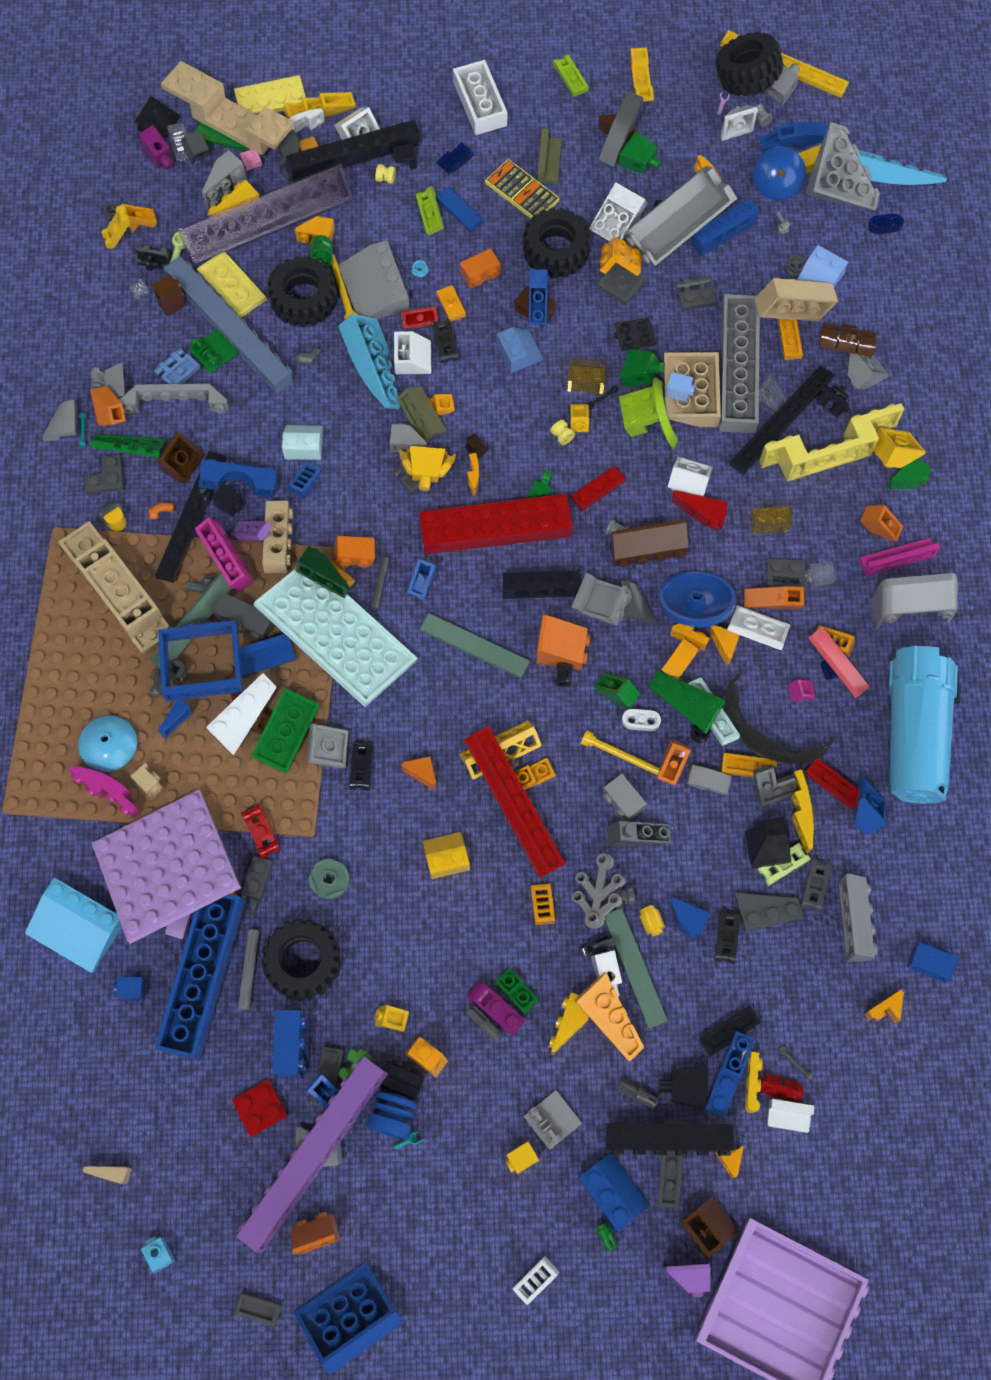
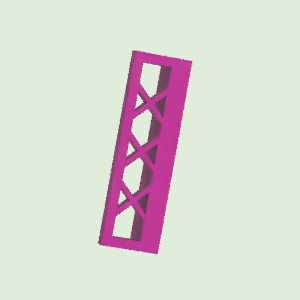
[859,538,940,576]

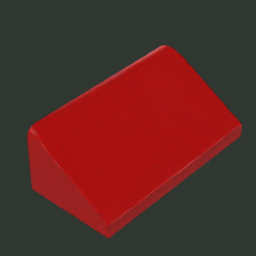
[401,306,439,329]

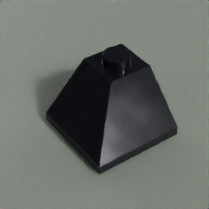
[745,817,791,869]

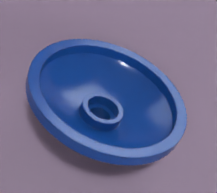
[754,146,806,200]

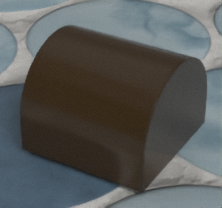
[465,434,488,459]

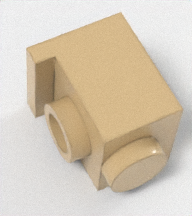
[131,763,163,797]

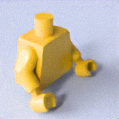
[399,446,456,491]

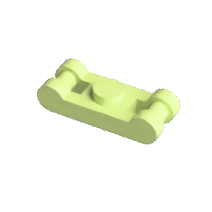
[757,843,811,886]

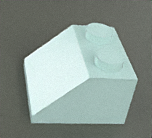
[282,425,323,460]

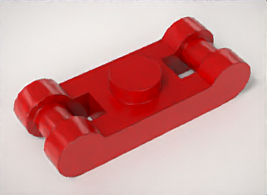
[241,804,281,859]

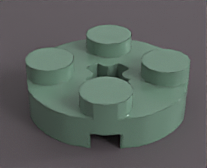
[309,859,349,900]

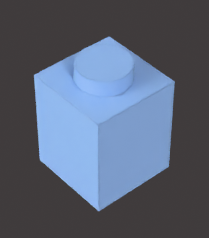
[666,372,695,402]

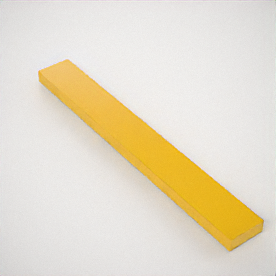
[720,30,849,98]

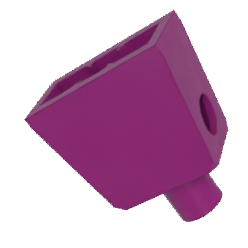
[139,125,174,170]

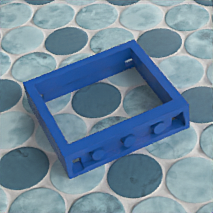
[158,620,244,702]

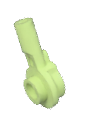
[170,232,190,263]

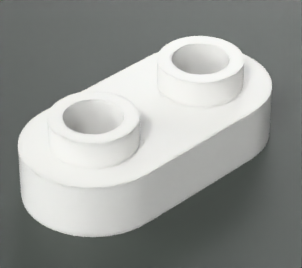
[622,709,661,731]

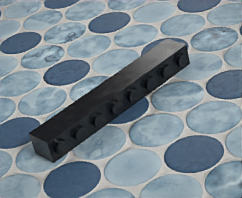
[285,120,421,182]

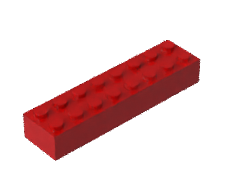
[419,494,572,555]

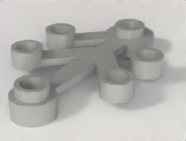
[572,853,625,929]

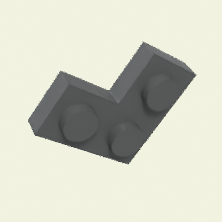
[85,454,124,495]
[753,764,797,806]

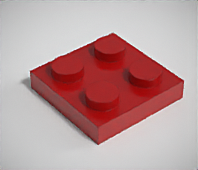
[232,1079,288,1138]

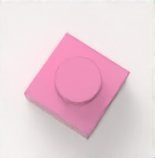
[240,150,262,171]

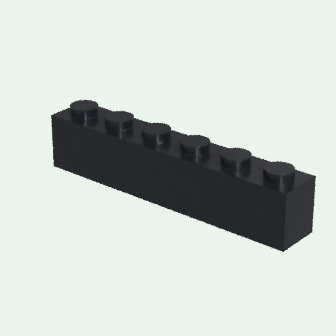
[606,1123,735,1156]

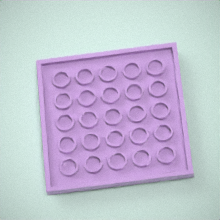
[92,790,241,944]

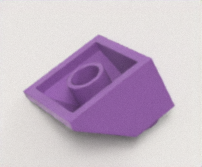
[662,1264,711,1297]

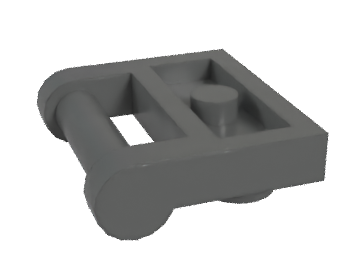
[766,558,805,592]

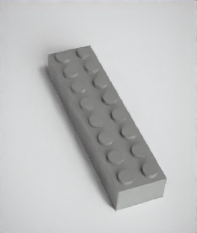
[719,294,760,433]

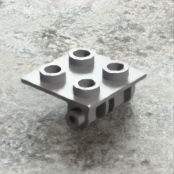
[90,363,125,398]
[524,1090,582,1150]

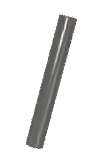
[371,556,389,611]

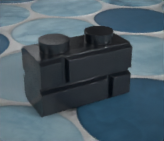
[380,1059,426,1102]

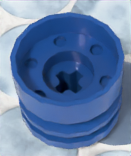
[365,1092,417,1140]

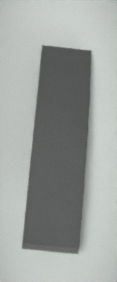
[599,91,644,167]

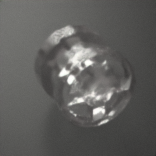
[128,278,150,301]

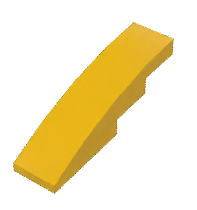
[283,92,356,119]
[791,769,814,854]

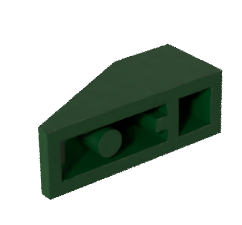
[295,545,350,599]

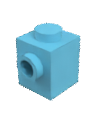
[141,1236,175,1273]

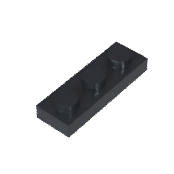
[698,1005,761,1057]

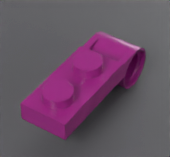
[466,980,526,1036]

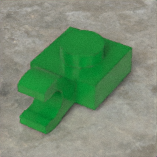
[527,470,552,499]

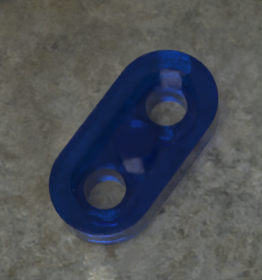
[868,214,904,234]

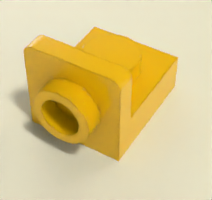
[570,404,589,432]
[374,1005,409,1032]

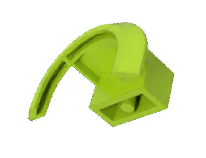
[619,377,678,449]

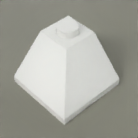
[720,105,758,141]

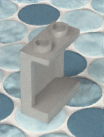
[572,573,631,626]

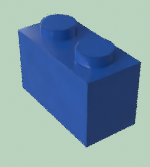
[907,941,958,984]

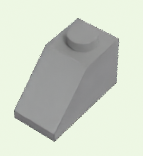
[390,423,427,453]

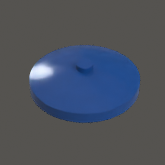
[659,571,736,627]

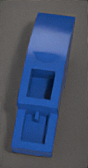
[759,122,828,153]
[704,1031,756,1119]

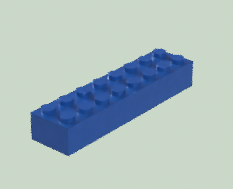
[154,894,245,1061]

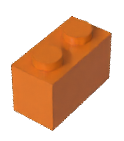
[460,248,501,288]
[334,536,375,567]

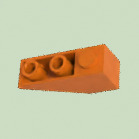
[744,586,804,610]

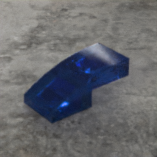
[436,142,474,174]

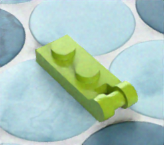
[552,54,589,97]
[416,186,444,236]

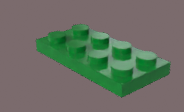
[251,688,320,774]

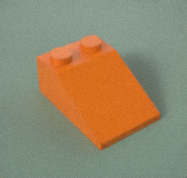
[290,1212,341,1255]

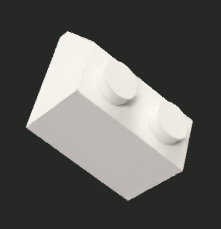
[334,107,380,140]
[668,457,713,496]

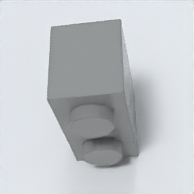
[602,774,647,822]

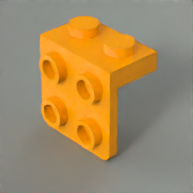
[599,236,642,276]

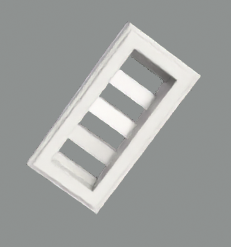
[512,1256,559,1305]

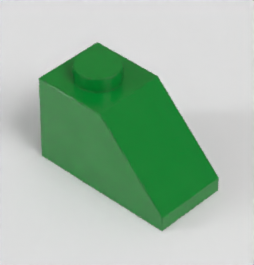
[888,458,932,489]
[594,673,640,708]

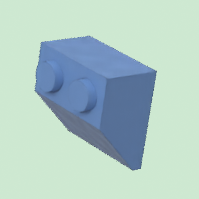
[496,327,544,373]

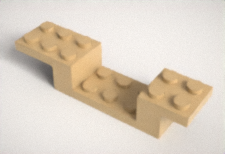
[161,61,294,155]
[58,521,169,655]

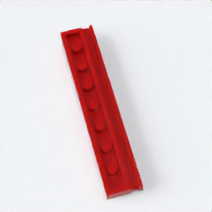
[463,726,565,878]

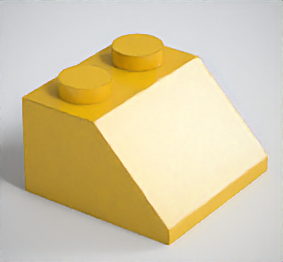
[874,427,926,468]
[422,832,470,879]

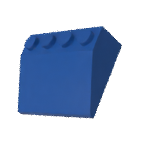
[294,1262,403,1375]

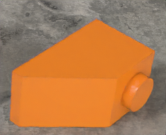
[860,505,903,542]
[657,738,691,785]

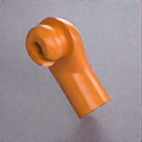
[148,502,175,519]

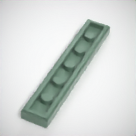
[149,573,233,671]
[420,613,530,679]
[604,908,668,1030]

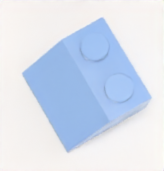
[797,245,848,288]

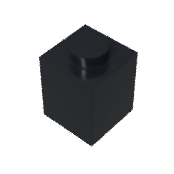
[212,484,243,517]

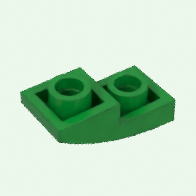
[495,968,539,1015]

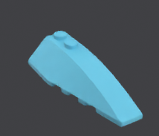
[858,150,947,185]
[339,314,400,410]

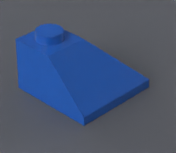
[854,775,887,835]

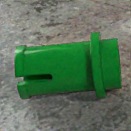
[596,1222,618,1252]

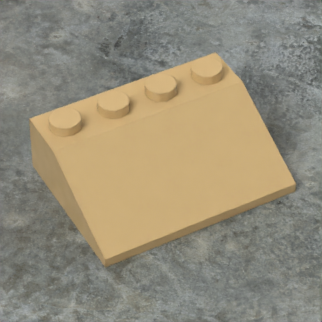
[664,352,721,427]

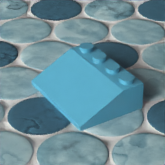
[25,878,122,974]

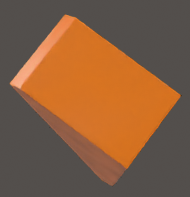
[401,757,437,791]

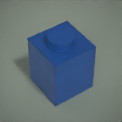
[113,977,146,1001]

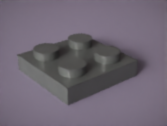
[597,263,646,306]

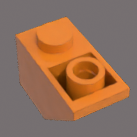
[90,386,126,426]

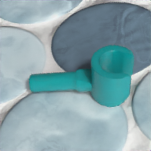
[394,1130,424,1150]

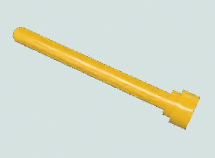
[331,254,358,319]
[581,730,660,775]

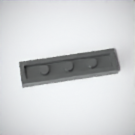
[658,1120,686,1209]

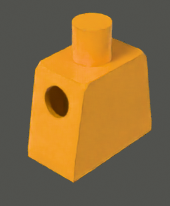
[405,1037,448,1078]

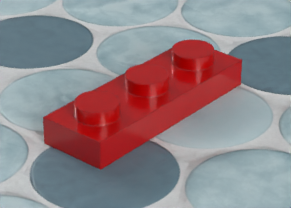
[571,466,626,512]
[804,757,858,810]

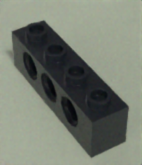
[502,570,579,599]

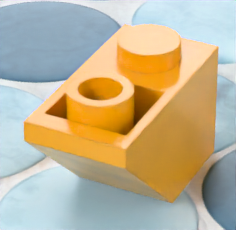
[295,216,335,243]

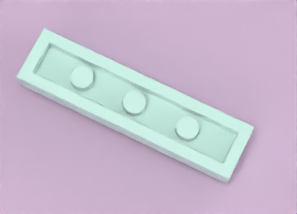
[688,678,740,746]

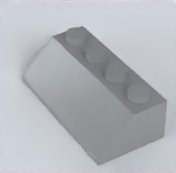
[838,874,877,962]

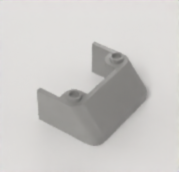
[870,573,958,629]

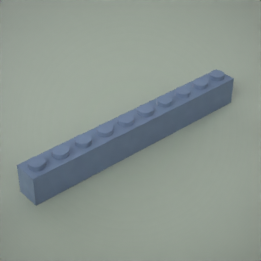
[164,256,293,394]

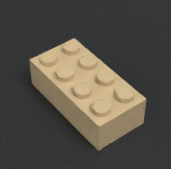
[755,278,838,322]

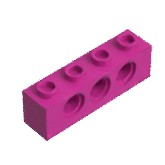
[195,517,255,592]

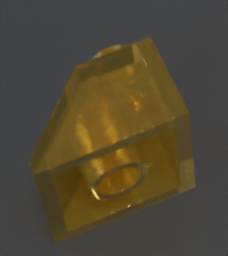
[567,358,606,394]

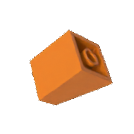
[536,615,591,670]

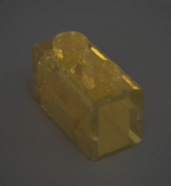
[750,506,792,534]

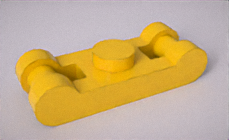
[101,205,130,249]

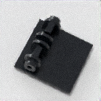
[134,96,180,140]
[614,317,657,351]

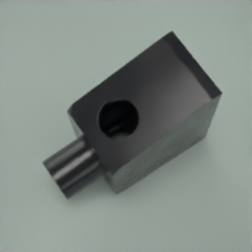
[658,1066,706,1109]

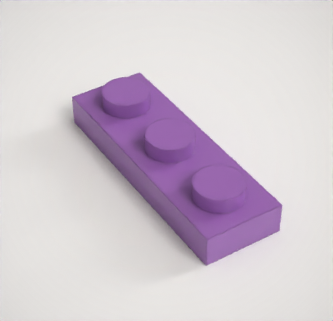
[230,521,272,541]

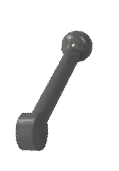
[779,1046,813,1080]

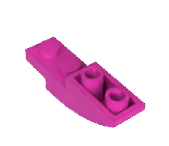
[69,766,140,818]

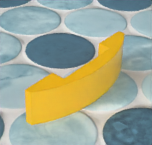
[630,48,654,101]

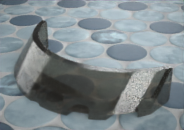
[725,673,834,764]

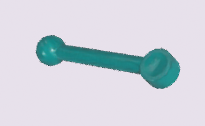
[79,413,87,447]

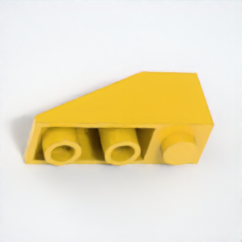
[207,180,261,221]
[548,992,589,1055]

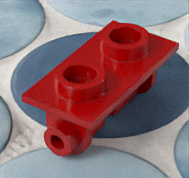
[760,1073,804,1103]

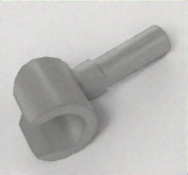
[776,212,790,235]

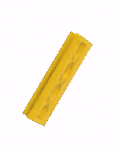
[459,720,542,780]

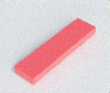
[808,626,870,698]

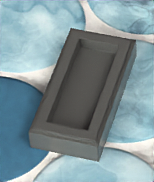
[234,1292,282,1327]

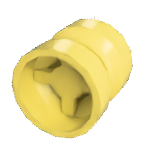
[375,164,396,184]
[550,420,575,445]

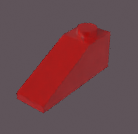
[671,490,728,530]

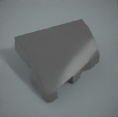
[620,581,655,623]

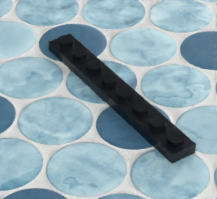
[729,365,834,476]
[155,451,227,583]

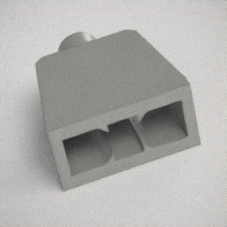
[763,63,800,106]

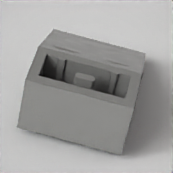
[202,150,247,213]

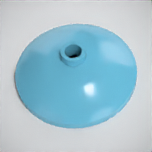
[78,715,138,772]

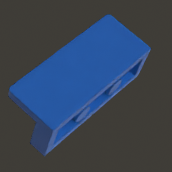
[232,634,296,677]

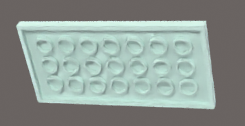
[254,569,417,707]

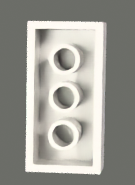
[453,60,507,135]

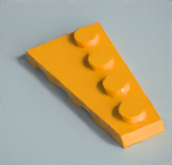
[575,972,644,1062]

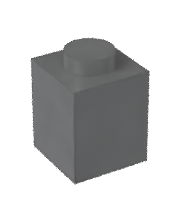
[182,131,209,162]

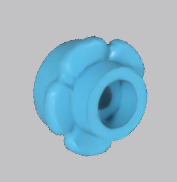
[411,260,429,277]

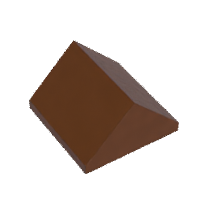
[157,431,204,484]

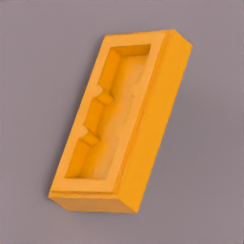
[436,285,466,322]

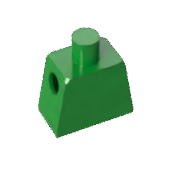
[618,132,662,174]
[619,349,665,388]

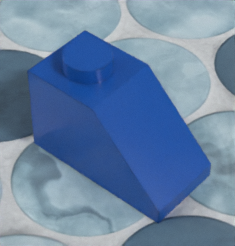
[669,897,710,939]

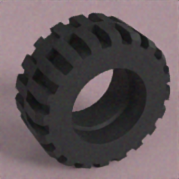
[715,32,784,96]
[523,208,590,278]
[267,256,337,327]
[261,919,341,1001]

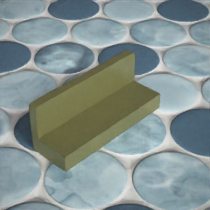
[537,128,562,183]
[397,386,447,443]

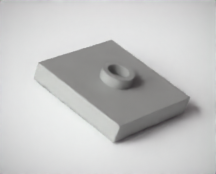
[307,724,349,769]

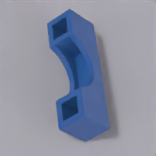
[199,459,276,498]

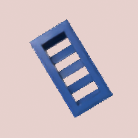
[288,461,323,499]
[158,700,193,739]

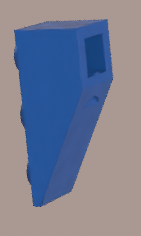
[529,270,548,325]

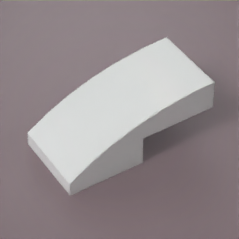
[289,109,325,133]

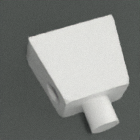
[591,950,622,996]

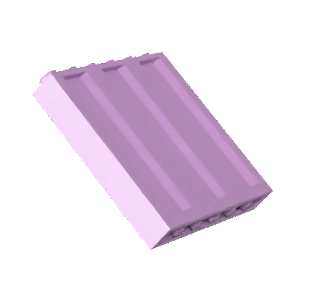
[694,1218,869,1380]

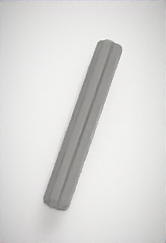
[238,929,259,1010]

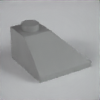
[848,353,889,390]

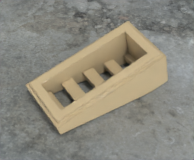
[83,1166,132,1185]

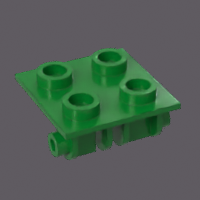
[188,329,238,374]

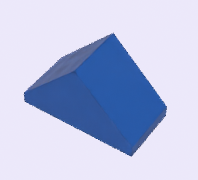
[306,1073,339,1108]

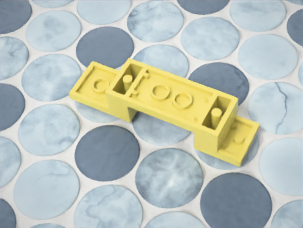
[759,403,904,482]

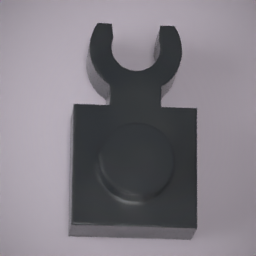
[578,935,616,956]

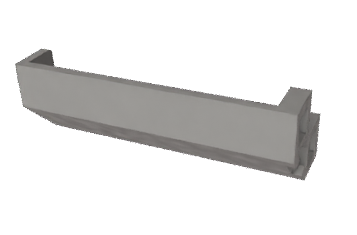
[625,166,737,266]

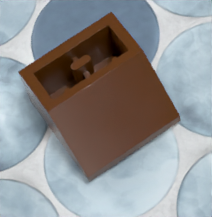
[679,1196,739,1259]

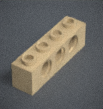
[262,501,293,573]

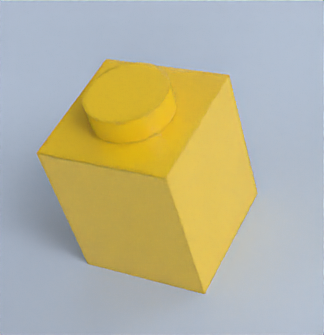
[505,1142,539,1175]

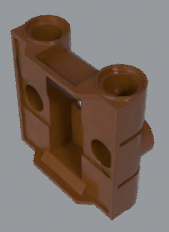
[819,322,877,359]

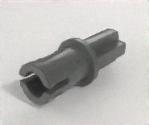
[467,1005,503,1042]
[617,1080,659,1110]

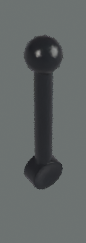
[587,386,619,409]

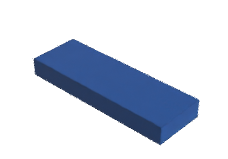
[435,187,483,232]

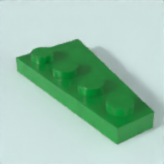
[649,671,725,734]

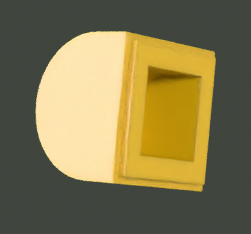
[103,507,127,532]

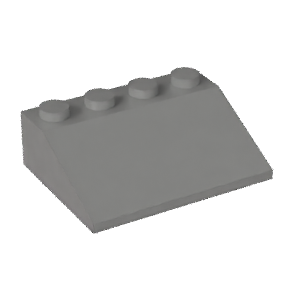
[338,240,410,319]

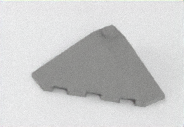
[805,122,880,211]

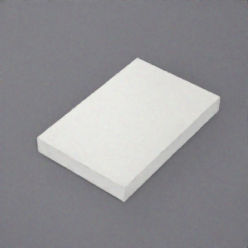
[727,605,790,650]

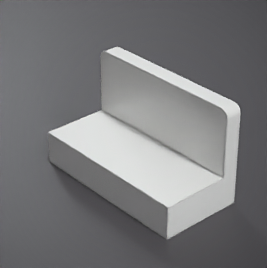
[767,1099,814,1133]

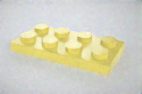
[234,75,306,115]

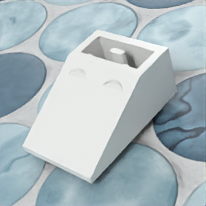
[589,182,648,241]

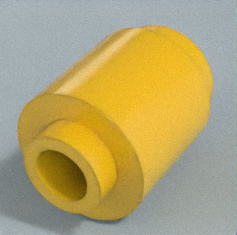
[639,905,665,937]

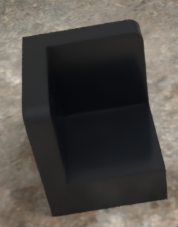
[392,143,417,169]

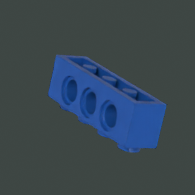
[691,198,759,257]

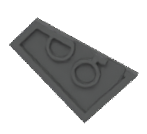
[734,893,804,933]

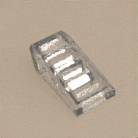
[167,123,189,162]

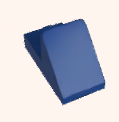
[407,558,437,599]

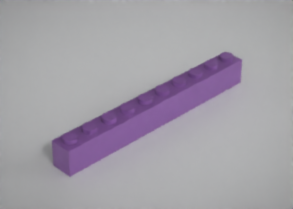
[236,1057,388,1253]

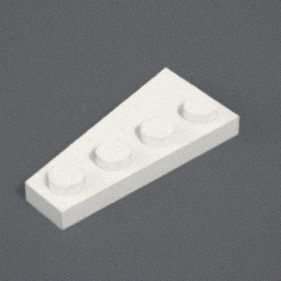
[206,673,276,755]

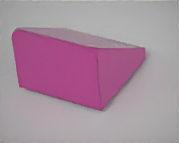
[788,679,815,702]

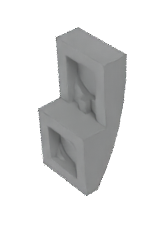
[686,765,732,796]

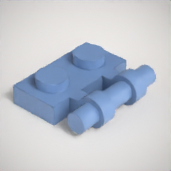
[153,348,200,384]

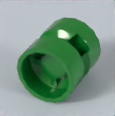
[310,235,333,267]

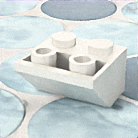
[394,331,431,374]

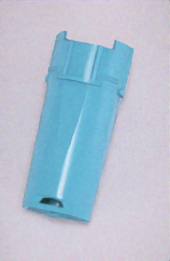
[889,646,958,804]

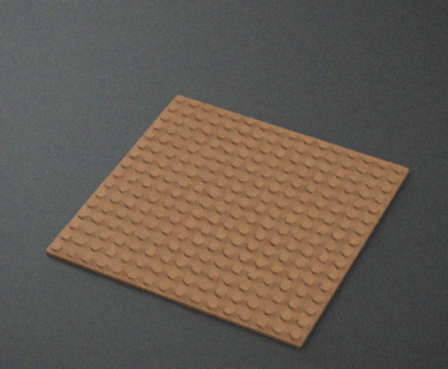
[2,527,346,837]

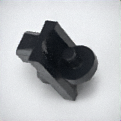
[136,245,169,271]
[816,385,849,418]

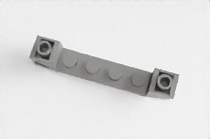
[119,384,229,414]

